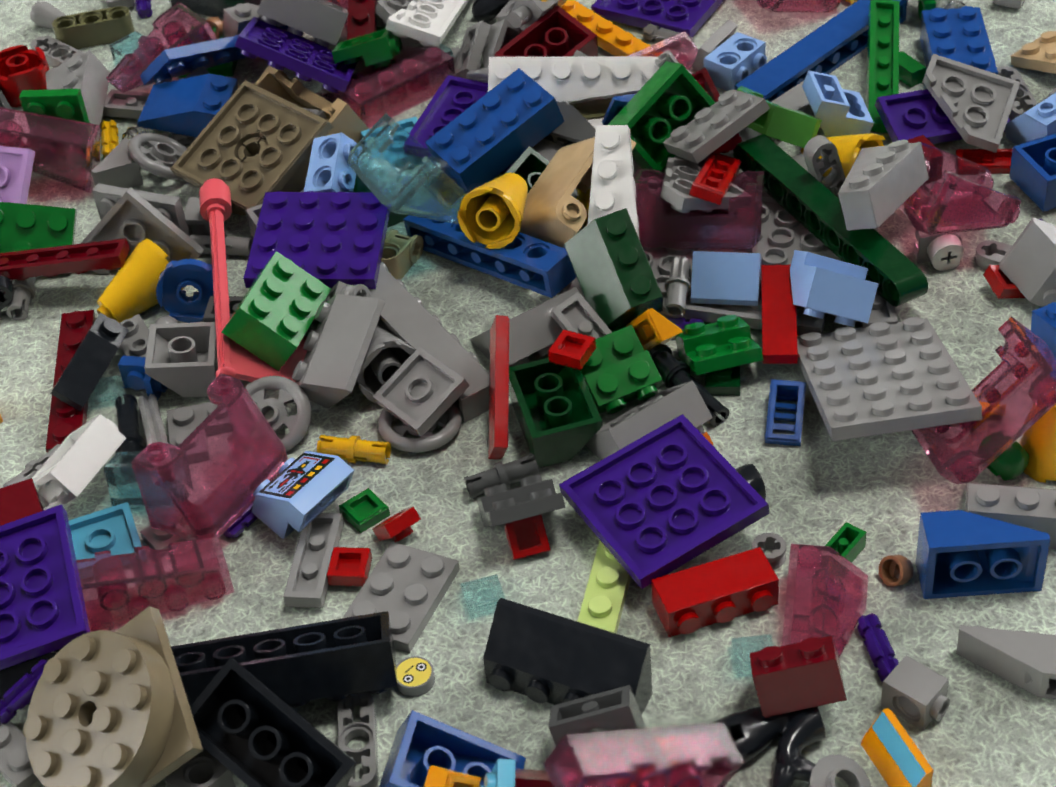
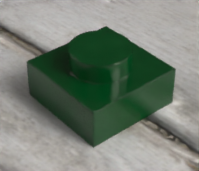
[705,366,740,396]

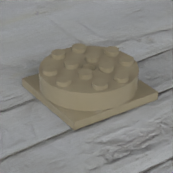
[170,80,333,215]
[23,606,203,787]

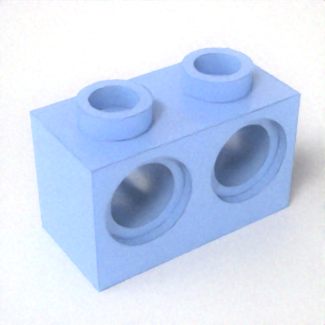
[703,32,767,91]
[304,132,361,192]

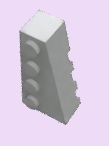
[45,50,111,143]
[838,140,929,230]

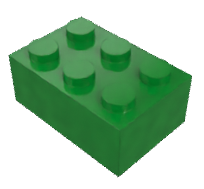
[608,61,715,174]
[221,251,331,371]

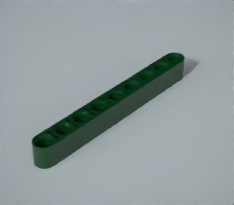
[733,134,928,307]

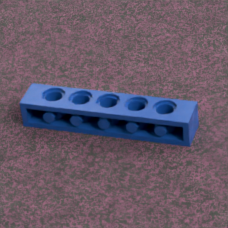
[403,200,576,298]

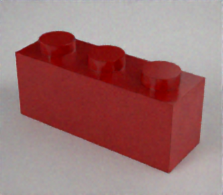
[651,547,779,638]

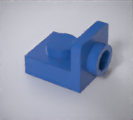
[118,355,168,402]

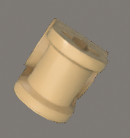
[381,229,424,280]

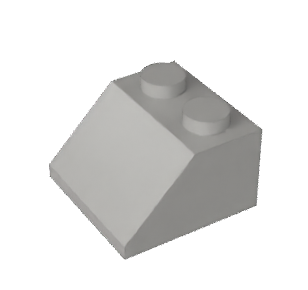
[999,217,1056,307]
[144,322,219,398]

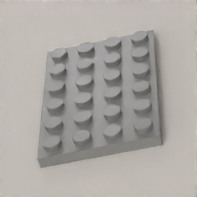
[797,317,982,441]

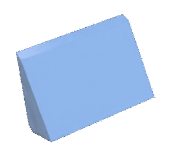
[691,251,762,306]

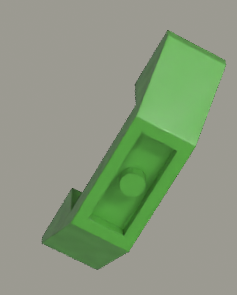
[737,86,822,148]

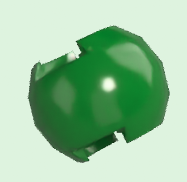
[981,435,1029,481]

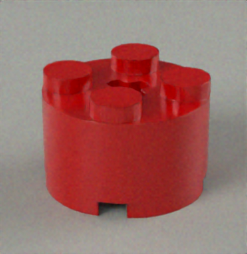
[0,45,49,108]

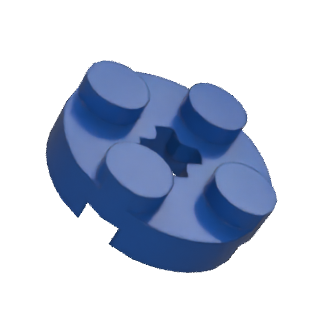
[156,259,214,323]

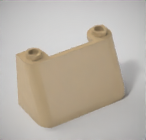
[254,66,369,143]
[519,137,637,248]

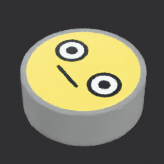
[396,656,435,697]

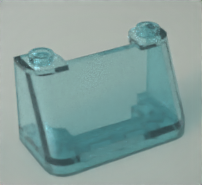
[347,113,467,224]

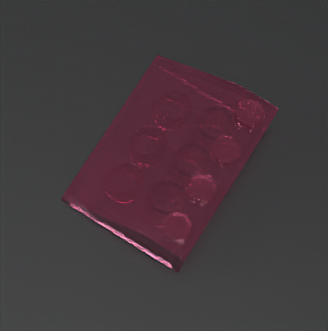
[316,46,456,129]

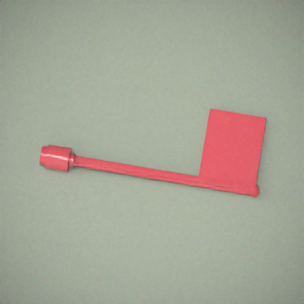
[199,178,307,383]

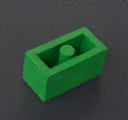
[899,51,926,88]
[819,522,867,576]

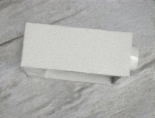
[32,414,126,510]

